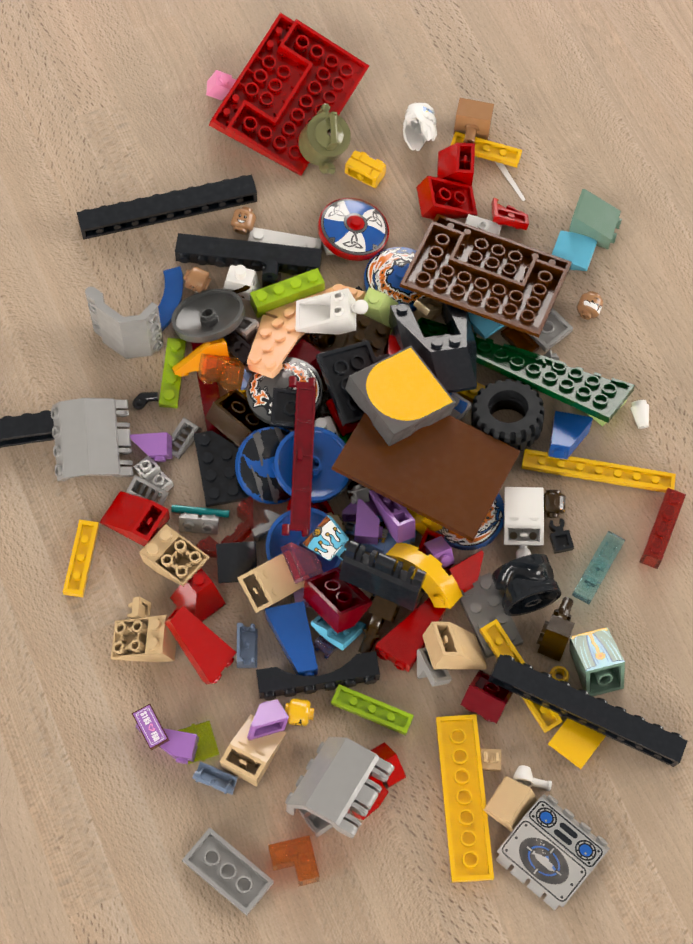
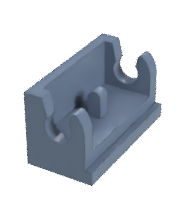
[237,623,258,668]

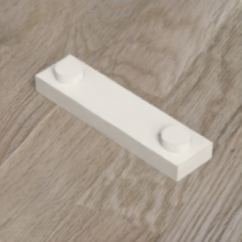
[248,227,322,249]

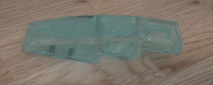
[572,531,625,605]

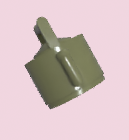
[298,103,351,174]

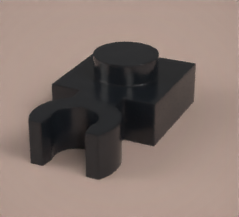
[549,518,574,554]

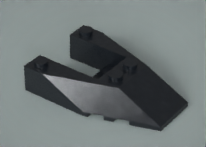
[389,303,477,393]

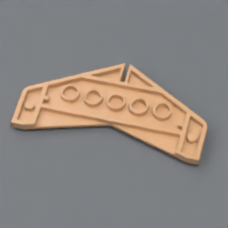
[247,284,366,378]

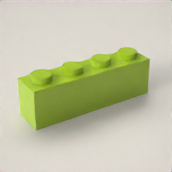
[250,268,325,318]

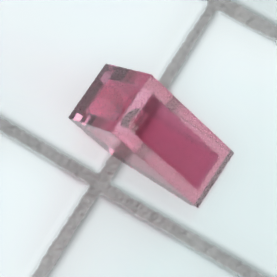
[280,542,323,584]

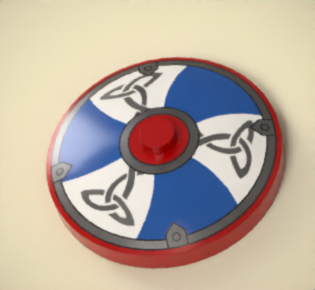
[318,198,389,261]

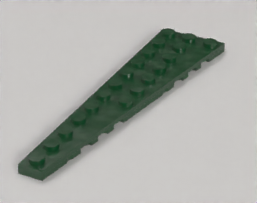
[417,317,635,423]

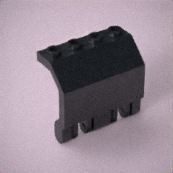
[339,540,427,611]

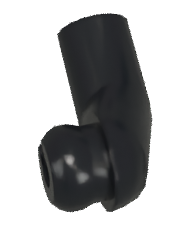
[132,392,158,410]

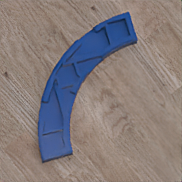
[158,266,184,331]

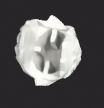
[403,103,438,151]

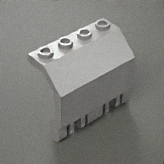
[85,287,163,359]
[51,398,134,481]
[285,737,394,838]

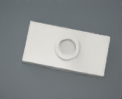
[465,214,502,235]

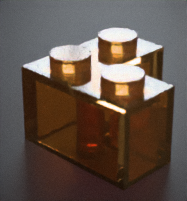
[198,353,245,391]
[268,835,320,886]

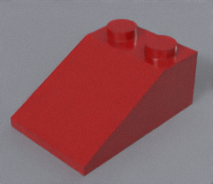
[416,176,477,219]

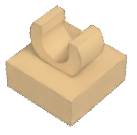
[127,596,151,619]
[480,748,501,772]

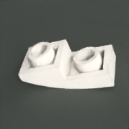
[133,456,174,497]

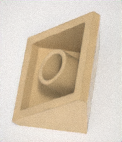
[484,776,538,832]

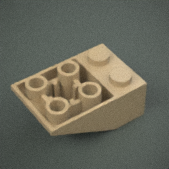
[139,524,210,586]
[237,549,307,613]
[111,615,177,663]
[422,622,487,670]
[220,714,286,787]

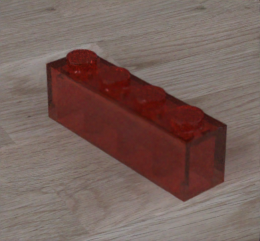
[639,488,686,569]

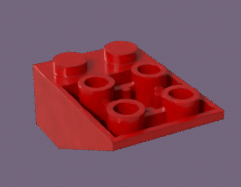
[100,491,170,546]

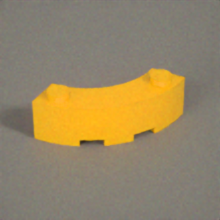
[385,543,462,609]

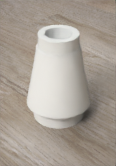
[630,400,649,429]

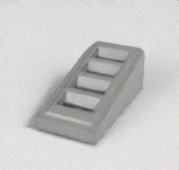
[172,417,202,459]
[126,475,169,506]

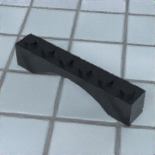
[256,651,380,700]

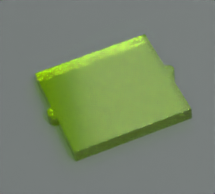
[177,721,220,765]

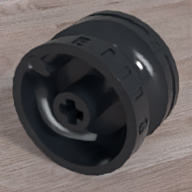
[492,554,561,616]

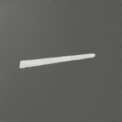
[495,162,525,201]

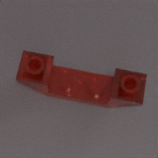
[196,497,254,558]

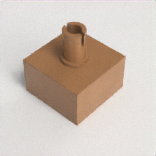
[453,98,494,143]

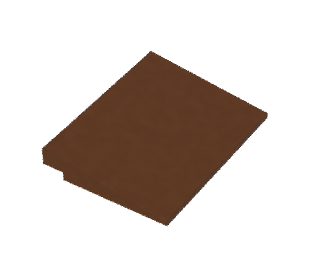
[399,214,572,338]
[332,413,520,542]

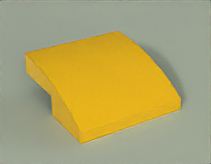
[548,718,606,769]

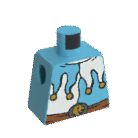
[303,515,350,561]

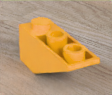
[172,338,230,376]

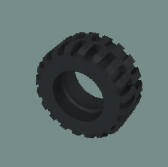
[471,379,545,451]

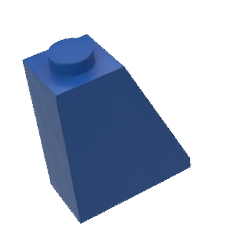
[548,411,593,460]

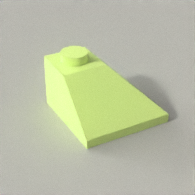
[363,287,399,335]

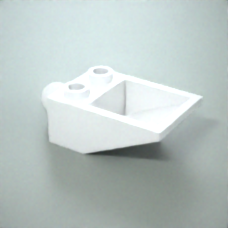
[295,288,368,335]
[504,487,544,559]

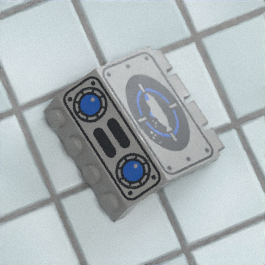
[496,794,610,910]

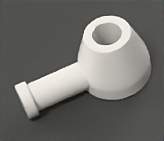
[513,765,552,791]

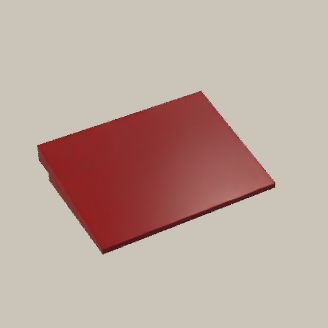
[209,12,369,176]

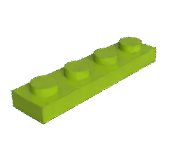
[159,338,187,408]
[331,684,414,736]

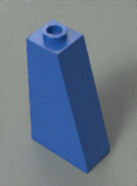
[265,601,318,676]

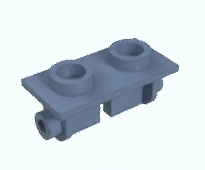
[193,761,238,795]

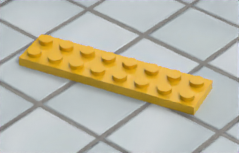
[435,714,494,883]

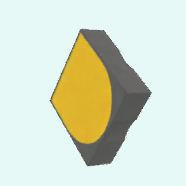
[345,346,456,446]

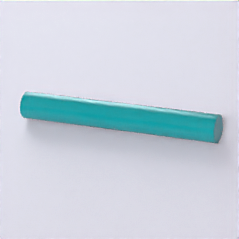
[171,505,230,518]

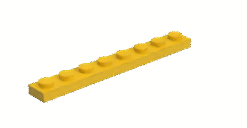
[521,449,676,494]

